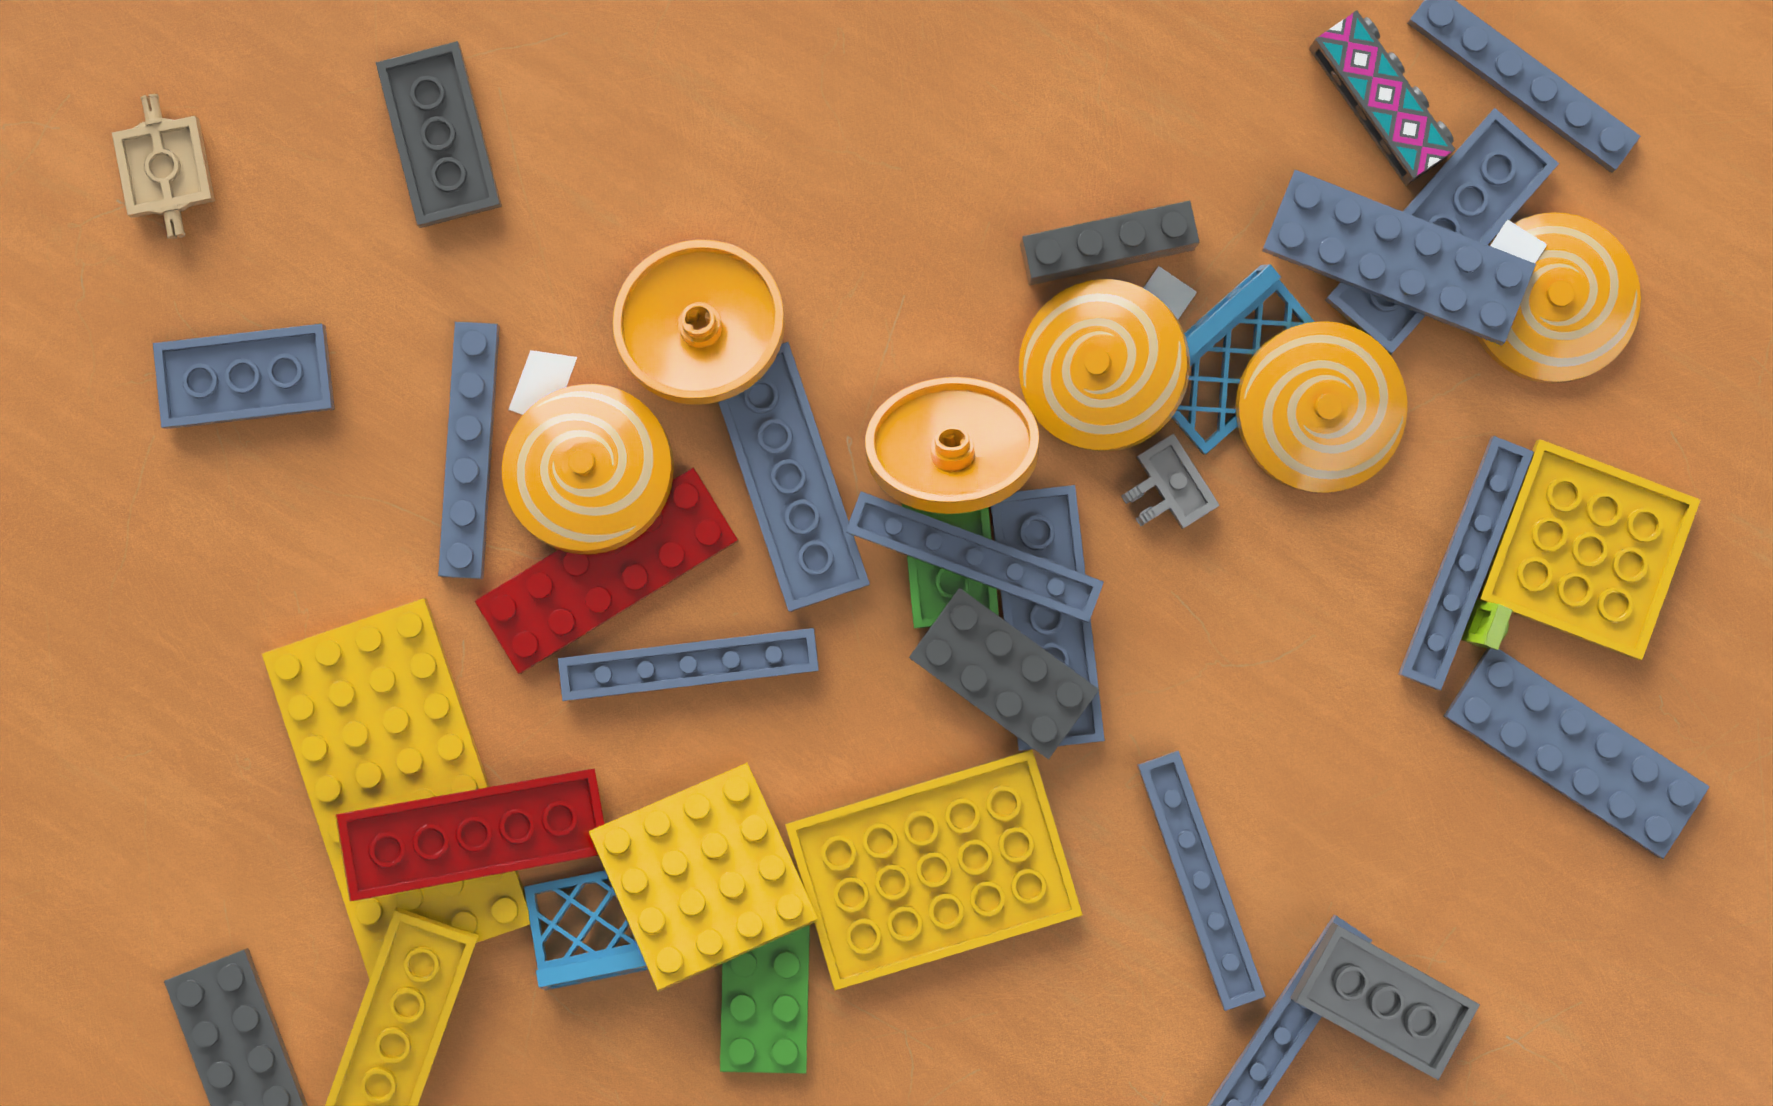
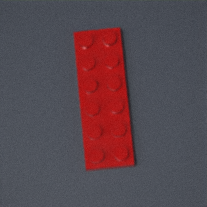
[475,467,739,674]
[335,768,605,902]

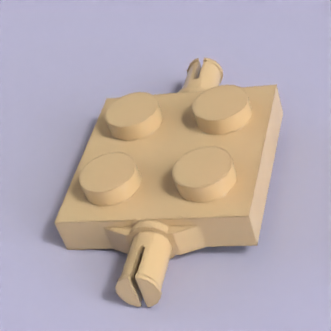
[112,94,215,239]

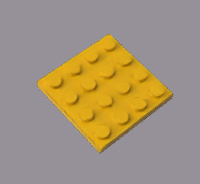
[1477,439,1701,660]
[589,763,818,992]

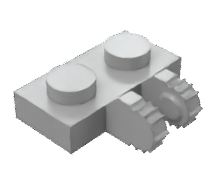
[1121,433,1220,529]

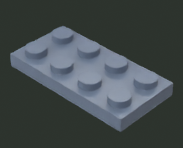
[153,324,335,429]

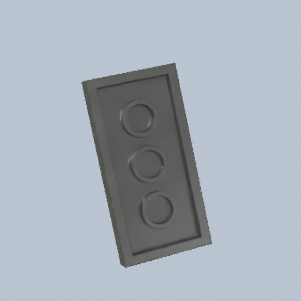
[376,41,502,228]
[909,588,1099,760]
[1290,922,1480,1080]
[164,948,308,1106]

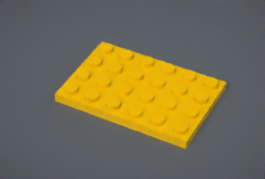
[785,749,1083,990]

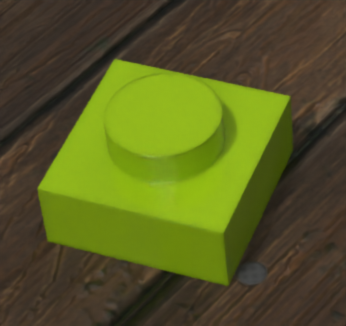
[1461,600,1513,650]

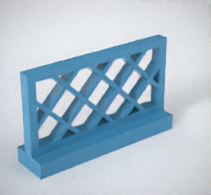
[1172,264,1315,455]
[524,870,648,991]

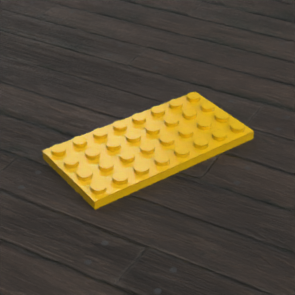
[262,598,530,980]

